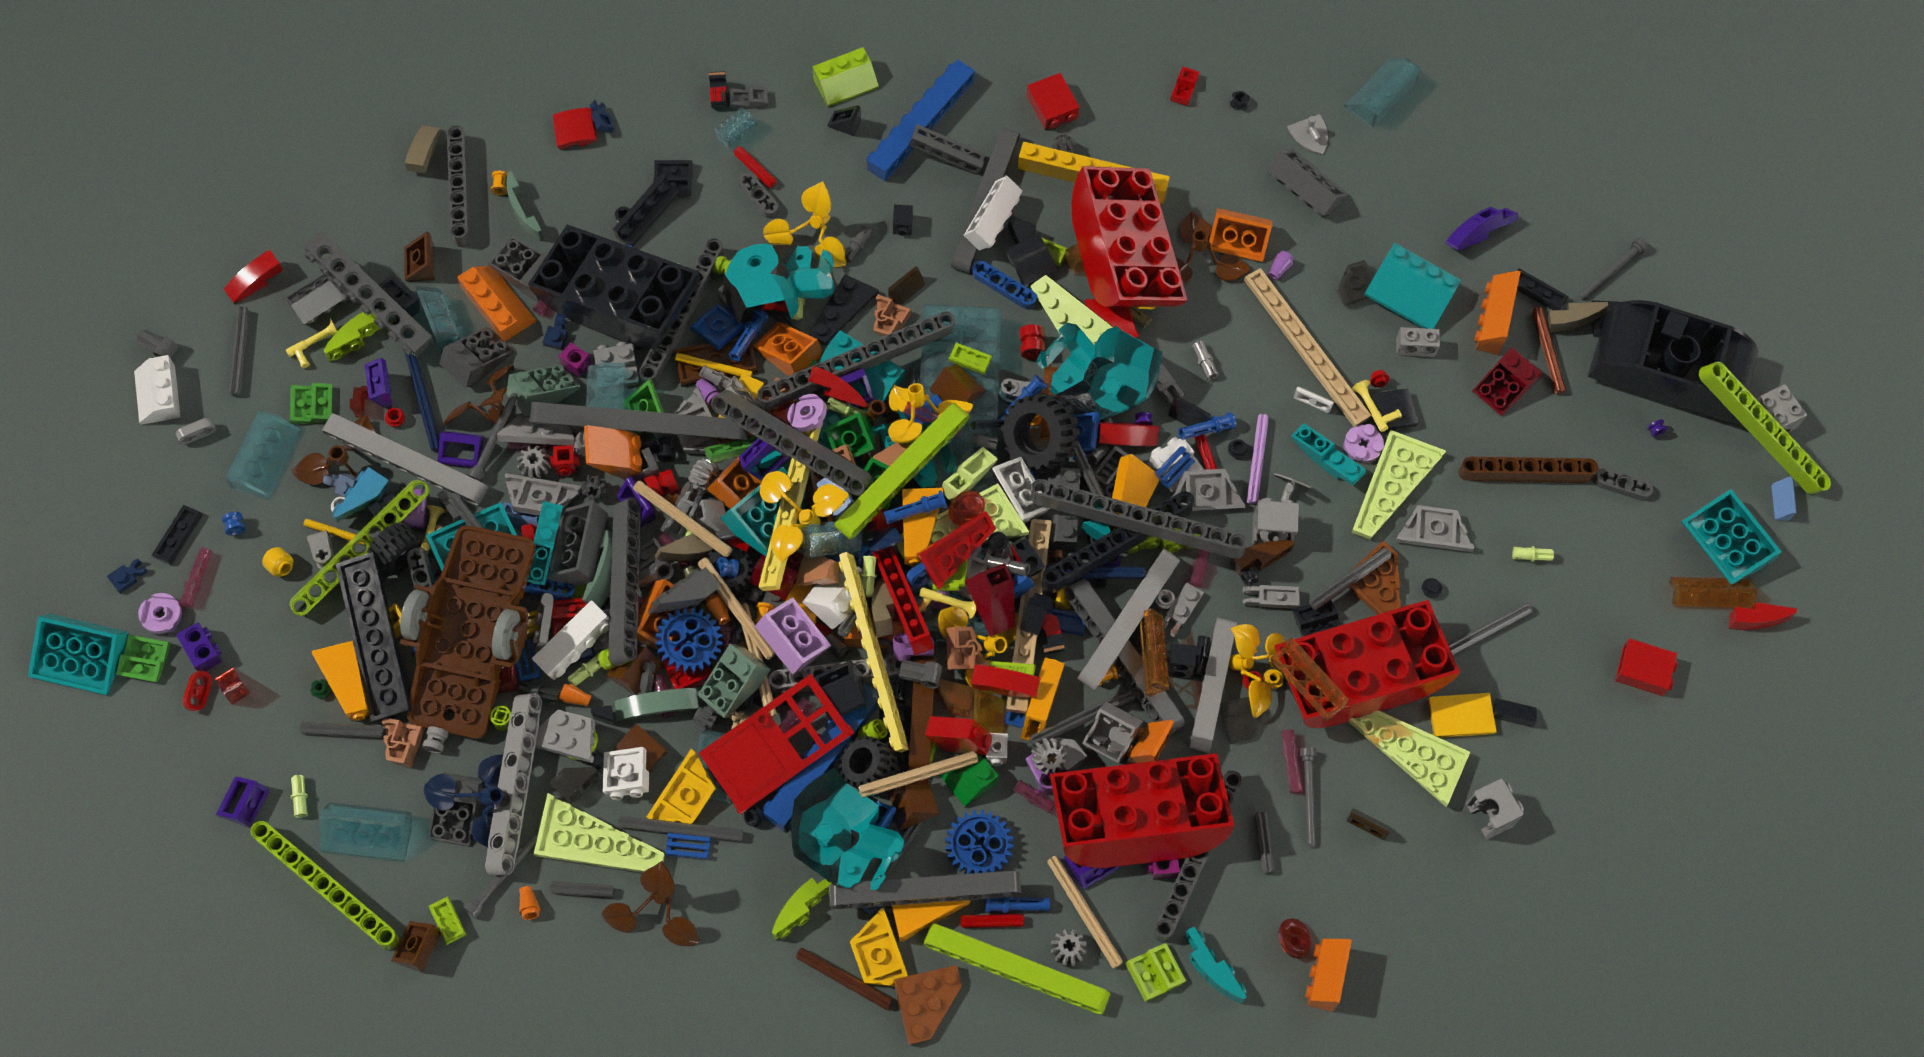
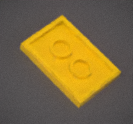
[1428,693,1497,738]

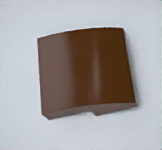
[612,724,667,774]

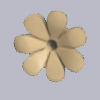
[728,710,750,729]

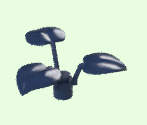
[822,526,904,568]
[424,754,503,847]

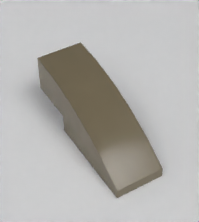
[405,125,441,174]
[1547,302,1608,333]
[655,532,715,562]
[872,578,896,638]

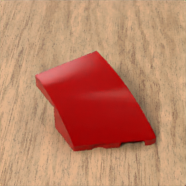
[1084,299,1140,338]

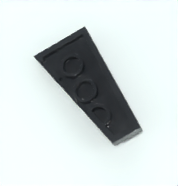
[808,274,879,346]

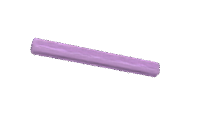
[1247,414,1269,505]

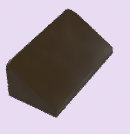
[888,266,925,305]
[1347,808,1391,840]

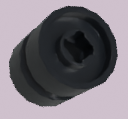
[366,492,403,523]

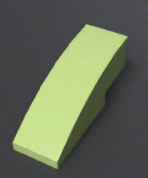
[941,447,998,504]

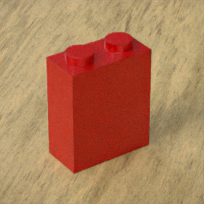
[1026,73,1080,130]
[1615,638,1678,696]
[925,716,992,755]

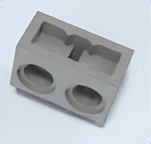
[1396,327,1440,357]

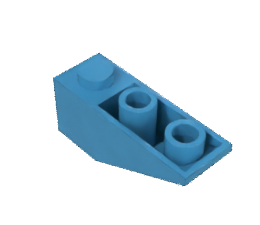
[332,467,390,522]

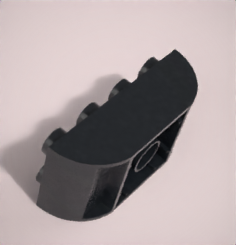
[528,224,700,348]
[1588,300,1758,425]

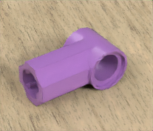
[403,489,428,530]
[893,633,934,661]
[1025,754,1053,795]

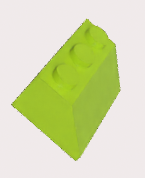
[812,47,879,107]

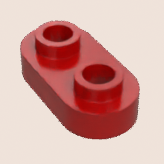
[183,671,212,711]

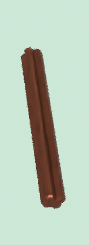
[1532,307,1566,394]
[796,948,892,1010]

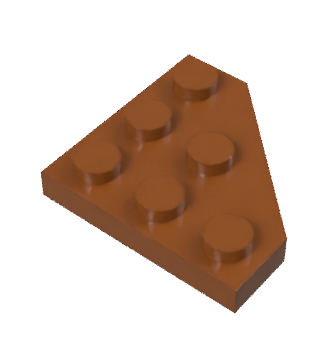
[1349,541,1401,615]
[893,965,962,1045]

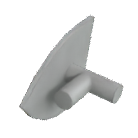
[1287,114,1328,155]
[1273,473,1311,501]

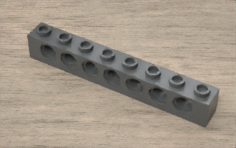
[304,231,433,358]

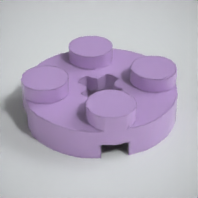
[787,394,827,432]
[1343,424,1384,464]
[138,593,182,634]

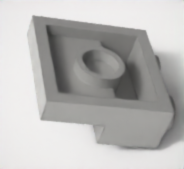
[593,341,640,391]

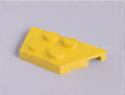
[646,749,716,824]
[850,908,908,987]

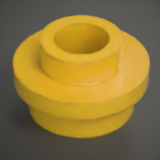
[1263,669,1283,690]

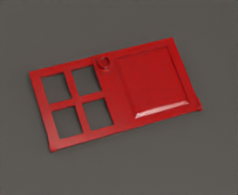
[699,674,855,815]

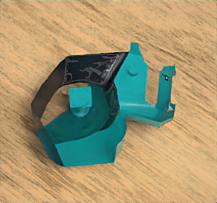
[1036,322,1162,419]

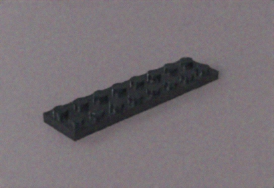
[336,552,412,722]

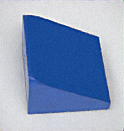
[1013,574,1035,599]
[1004,706,1029,728]

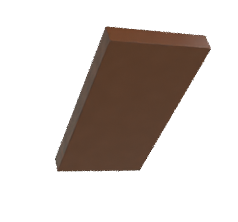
[674,337,758,387]

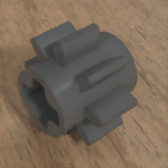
[1051,133,1076,153]
[581,475,606,500]
[693,705,719,732]

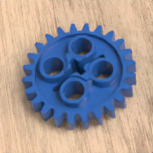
[655,607,723,674]
[945,809,1014,874]

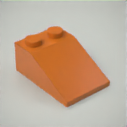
[753,322,823,376]
[584,425,642,479]
[707,456,762,509]
[1126,720,1174,764]

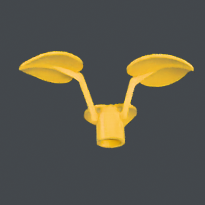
[763,181,847,268]
[888,383,973,443]
[760,471,849,562]
[938,606,1019,696]
[1229,624,1286,718]

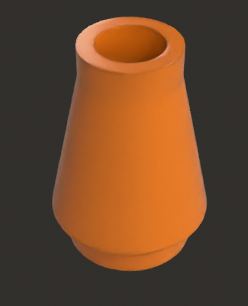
[705,593,730,625]
[559,683,592,707]
[519,886,541,920]

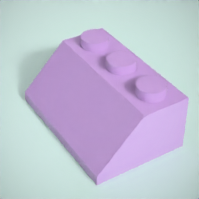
[755,598,831,675]

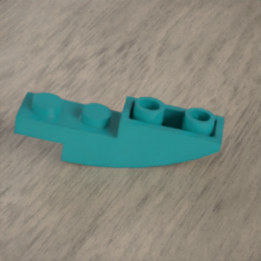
[1291,423,1366,486]
[527,501,563,586]
[1185,927,1247,1004]

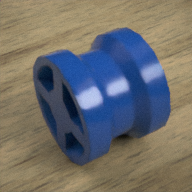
[222,512,246,536]
[715,557,739,579]

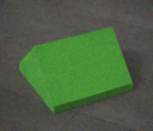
[625,379,664,434]

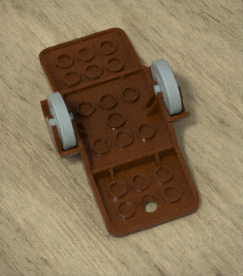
[399,525,536,739]

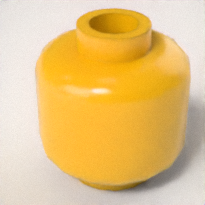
[262,547,294,577]

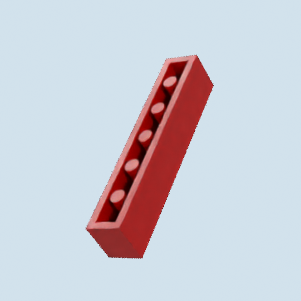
[872,546,934,656]

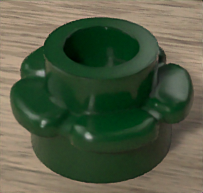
[310,679,331,699]

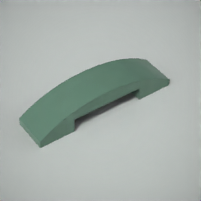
[507,171,544,241]
[582,530,613,608]
[615,688,699,722]

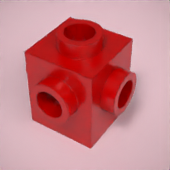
[550,445,580,476]

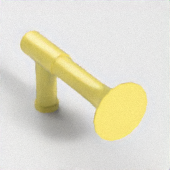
[286,319,338,368]
[1352,380,1402,432]
[418,505,447,560]
[918,587,976,619]

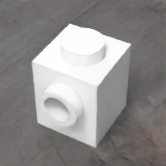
[985,733,1008,766]

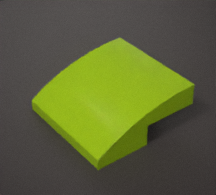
[1125,943,1186,1002]

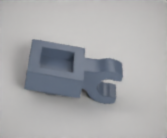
[323,473,358,497]

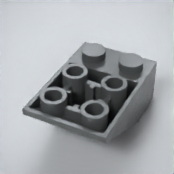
[488,236,546,302]
[439,327,514,388]
[648,567,721,614]
[428,772,485,846]

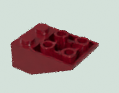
[1472,347,1543,416]
[750,540,816,600]
[965,563,1015,637]

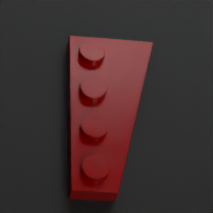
[917,511,996,589]

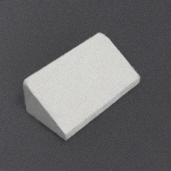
[1293,386,1334,413]

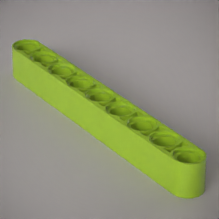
[1699,362,1831,494]
[834,403,970,540]
[289,479,429,616]
[250,821,399,950]
[923,924,1111,1015]

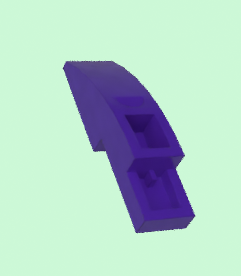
[1446,207,1518,250]

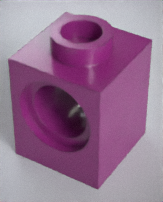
[558,342,591,377]
[1147,859,1180,880]

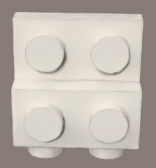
[1150,437,1204,493]
[603,747,649,800]

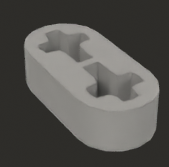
[176,418,216,444]

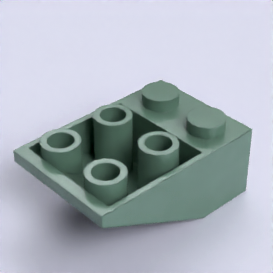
[506,365,580,416]
[698,643,771,718]

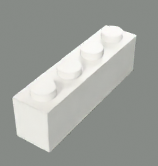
[963,176,1022,251]
[532,600,610,680]

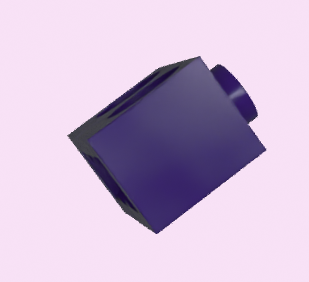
[176,622,222,671]

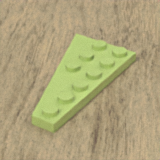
[1030,275,1113,344]
[1351,430,1446,540]
[895,483,1029,558]
[1348,710,1470,807]
[534,793,665,873]

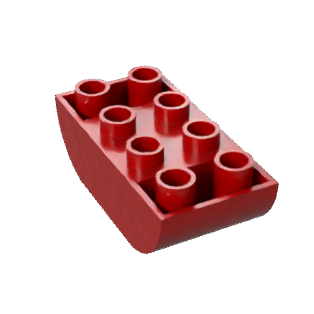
[1071,166,1188,307]
[1274,600,1460,728]
[1050,753,1234,868]

